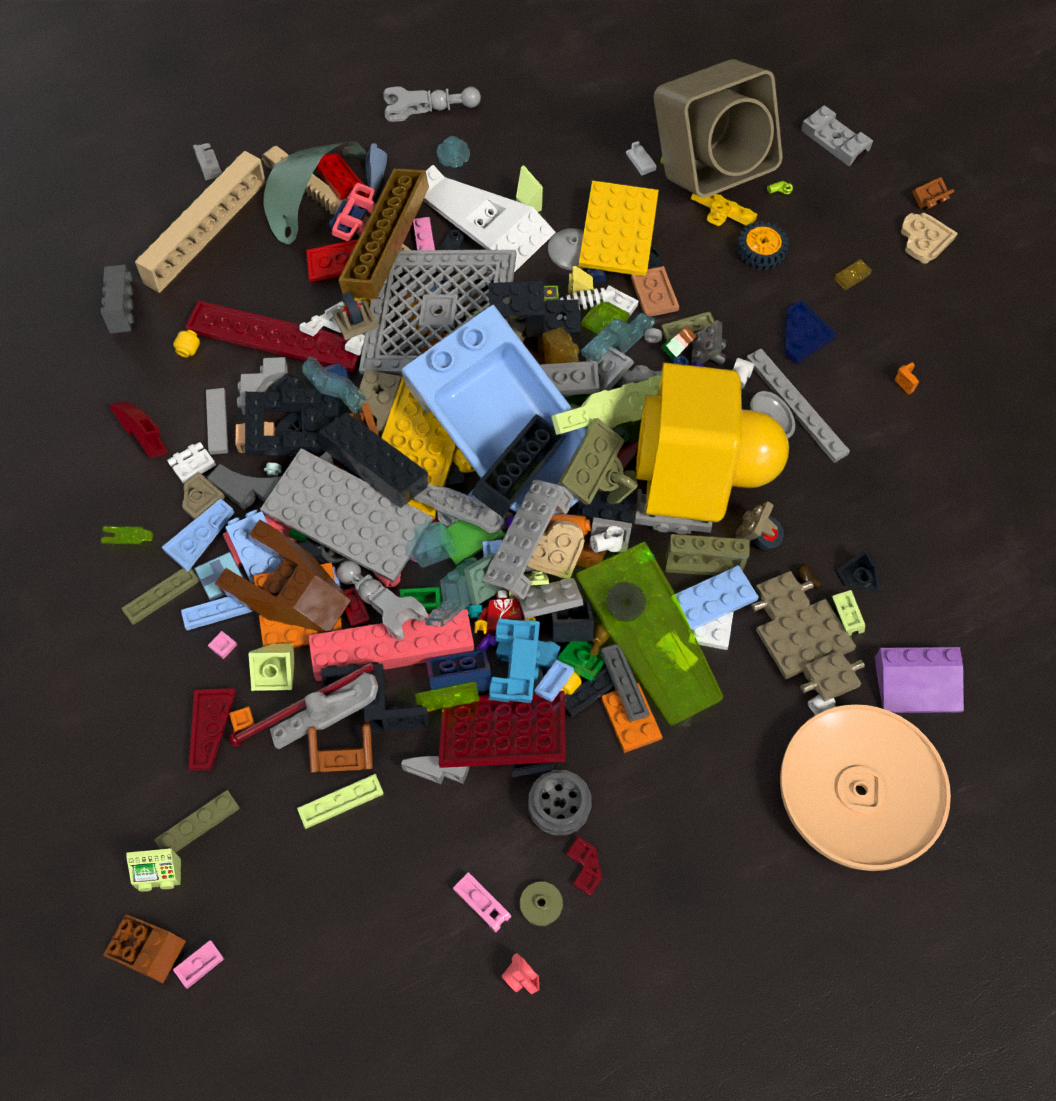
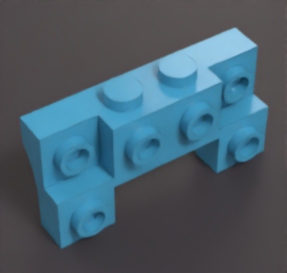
[489,618,540,703]

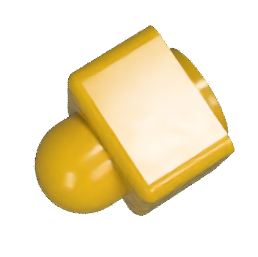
[636,363,789,522]

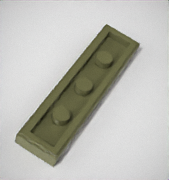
[121,568,200,625]

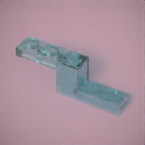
[581,313,656,361]
[302,356,366,414]
[425,558,478,627]

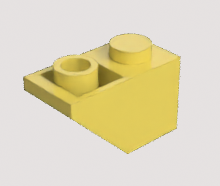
[568,266,593,299]

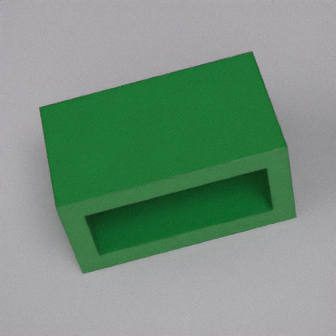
[400,587,442,613]

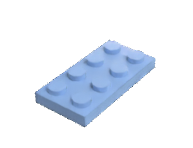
[670,566,758,632]

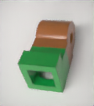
[661,325,696,359]

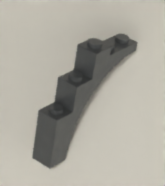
[207,452,335,510]

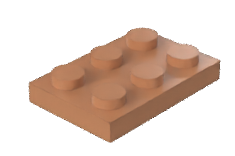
[631,266,679,318]

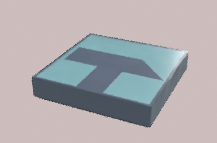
[194,552,243,602]

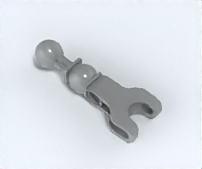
[383,87,481,122]
[337,560,428,641]

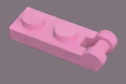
[453,872,511,933]

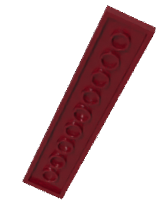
[185,301,363,373]

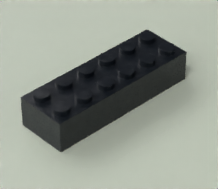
[319,412,428,508]
[471,413,567,518]

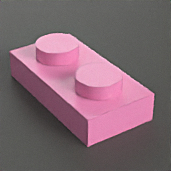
[173,940,224,989]

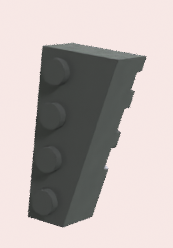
[101,264,134,333]

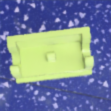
[832,590,865,636]

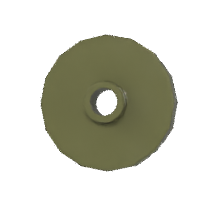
[520,882,563,926]

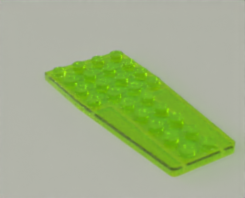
[576,542,723,725]

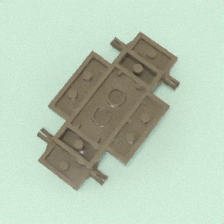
[751,571,864,702]

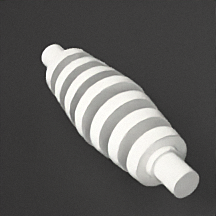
[560,288,616,310]

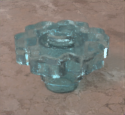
[437,136,470,168]

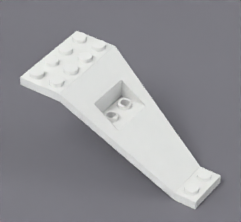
[423,165,556,272]

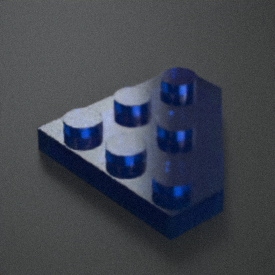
[785,300,836,364]

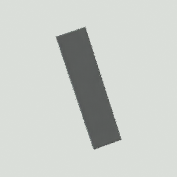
[600,643,650,723]

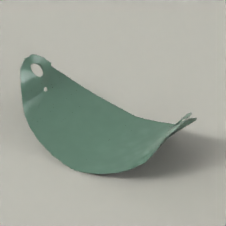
[264,141,367,244]

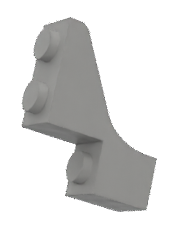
[237,357,288,415]

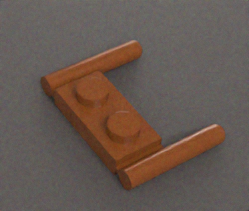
[308,724,373,772]

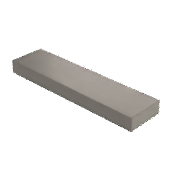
[206,388,228,455]

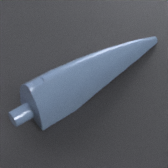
[365,143,387,201]

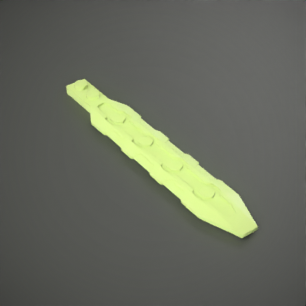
[551,375,661,435]

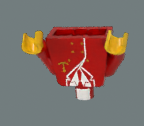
[475,590,536,635]

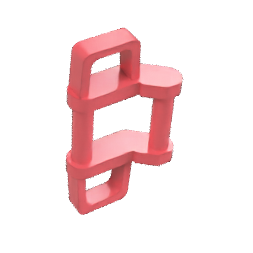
[332,183,376,241]

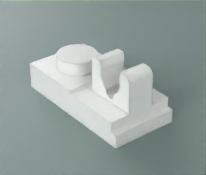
[626,141,656,175]

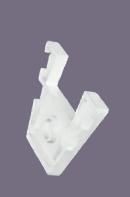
[299,301,366,355]

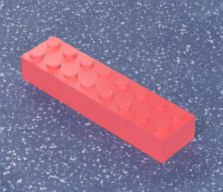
[309,609,474,681]

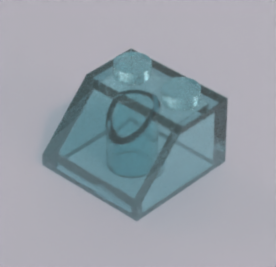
[411,522,458,568]

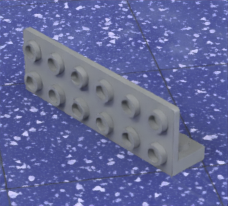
[483,479,575,600]

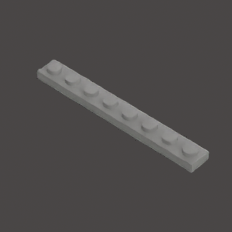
[746,349,850,463]

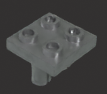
[691,320,726,365]

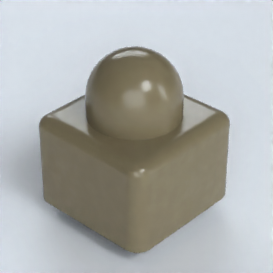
[654,59,782,198]

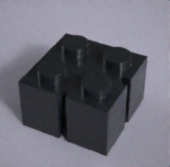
[550,598,594,643]

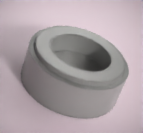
[644,328,662,343]

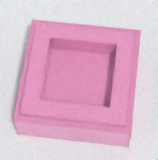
[208,631,237,659]

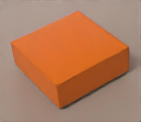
[229,706,255,733]

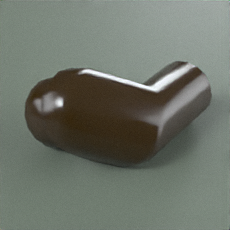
[798,564,822,589]

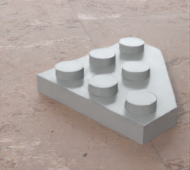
[585,337,634,397]

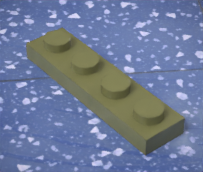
[154,790,240,853]

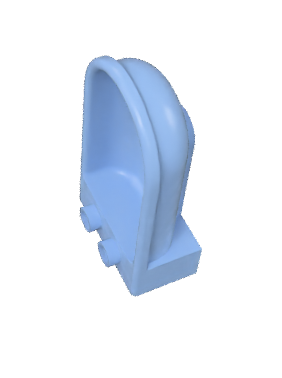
[401,305,587,515]

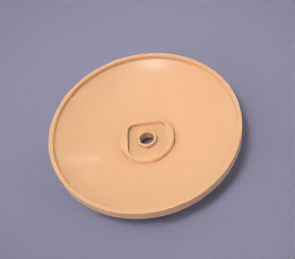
[780,705,951,871]

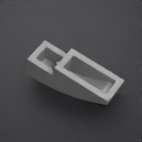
[401,756,469,784]

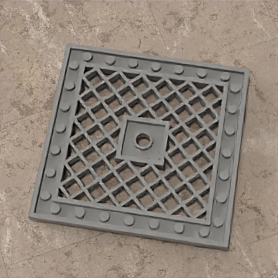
[359,250,517,375]

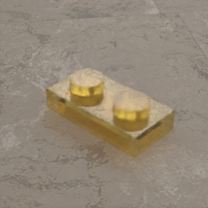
[834,259,872,290]

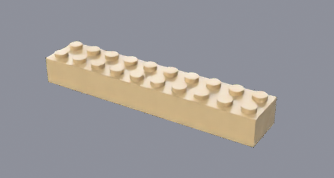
[135,151,266,293]

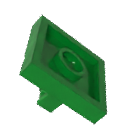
[558,641,605,682]

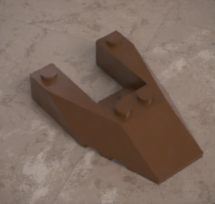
[215,519,351,633]

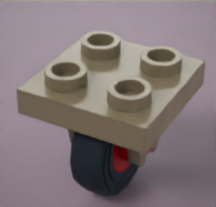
[332,292,378,340]
[735,501,784,550]

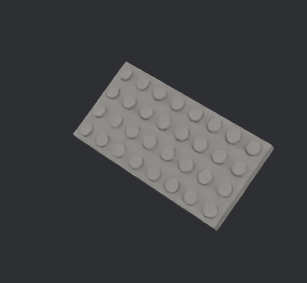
[260,449,433,583]

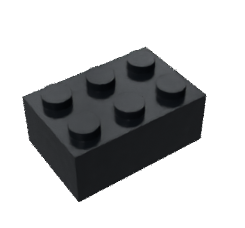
[578,490,638,538]

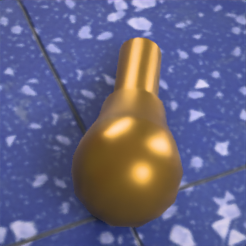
[590,624,610,656]

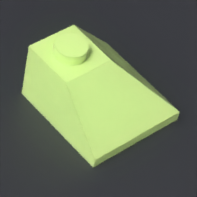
[516,166,543,212]
[249,643,294,691]

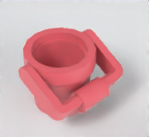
[502,953,539,994]

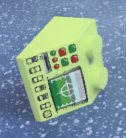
[127,849,181,891]

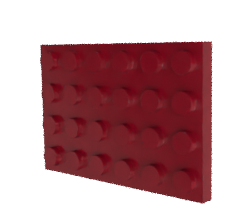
[438,691,566,768]

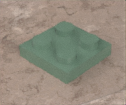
[464,553,504,606]

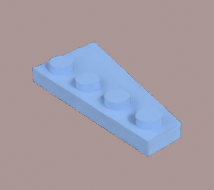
[162,498,234,572]

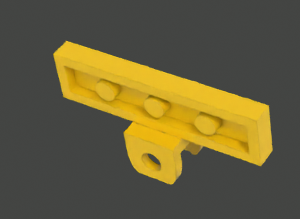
[691,193,758,226]

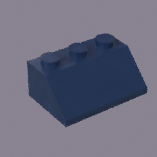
[426,648,491,700]

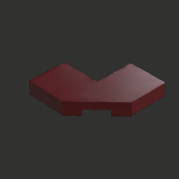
[566,836,602,897]

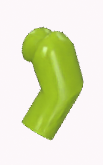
[767,181,793,194]

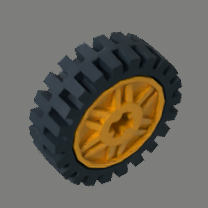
[737,221,789,270]

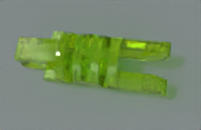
[101,526,153,544]

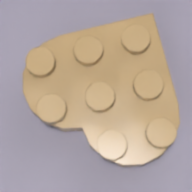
[901,213,958,264]
[527,520,584,579]

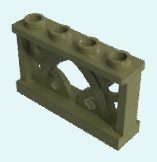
[665,534,749,576]

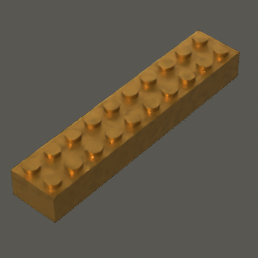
[339,169,429,299]

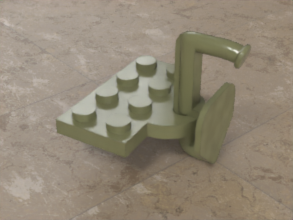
[558,418,638,505]

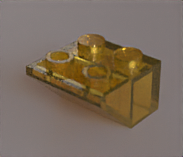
[543,327,579,364]

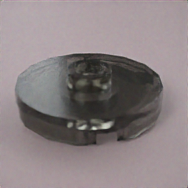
[606,582,646,622]

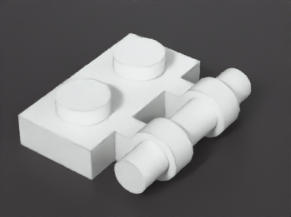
[167,442,216,484]

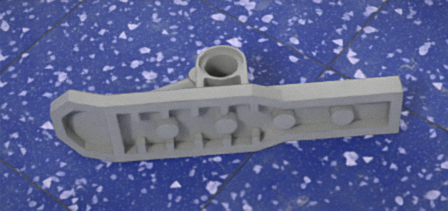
[413,484,504,533]
[270,672,378,749]

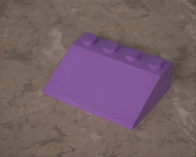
[874,647,964,713]

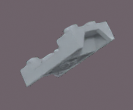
[801,105,873,166]

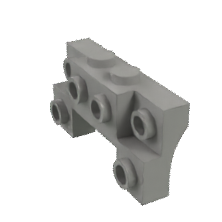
[635,489,712,535]

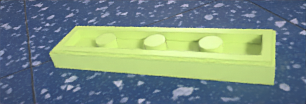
[297,774,384,829]

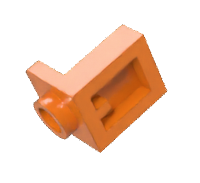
[895,362,919,395]

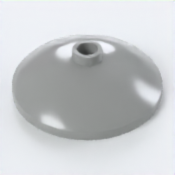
[548,228,585,270]
[750,391,795,438]

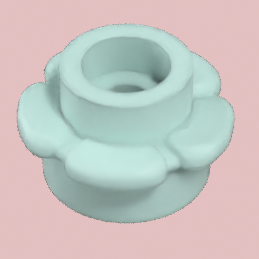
[264,463,282,477]

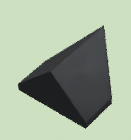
[836,548,880,592]

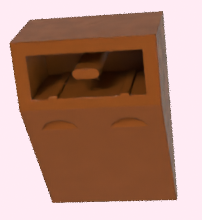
[103,914,186,983]

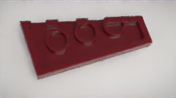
[189,688,237,771]

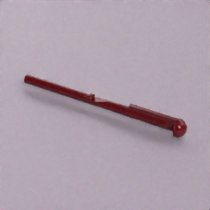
[229,662,374,747]

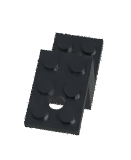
[489,281,580,337]
[321,662,429,733]

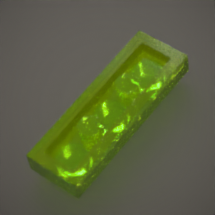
[415,682,479,712]

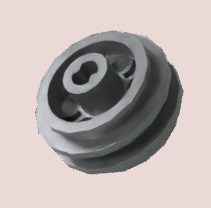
[528,770,592,836]

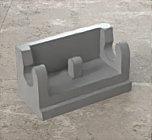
[193,143,222,181]

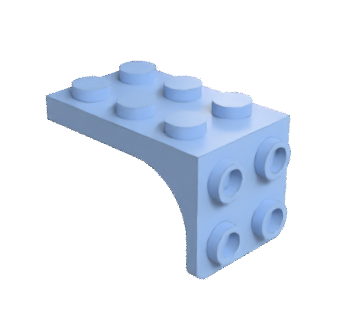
[225,510,283,583]

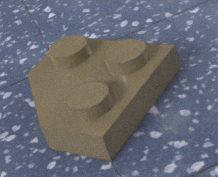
[182,472,225,520]

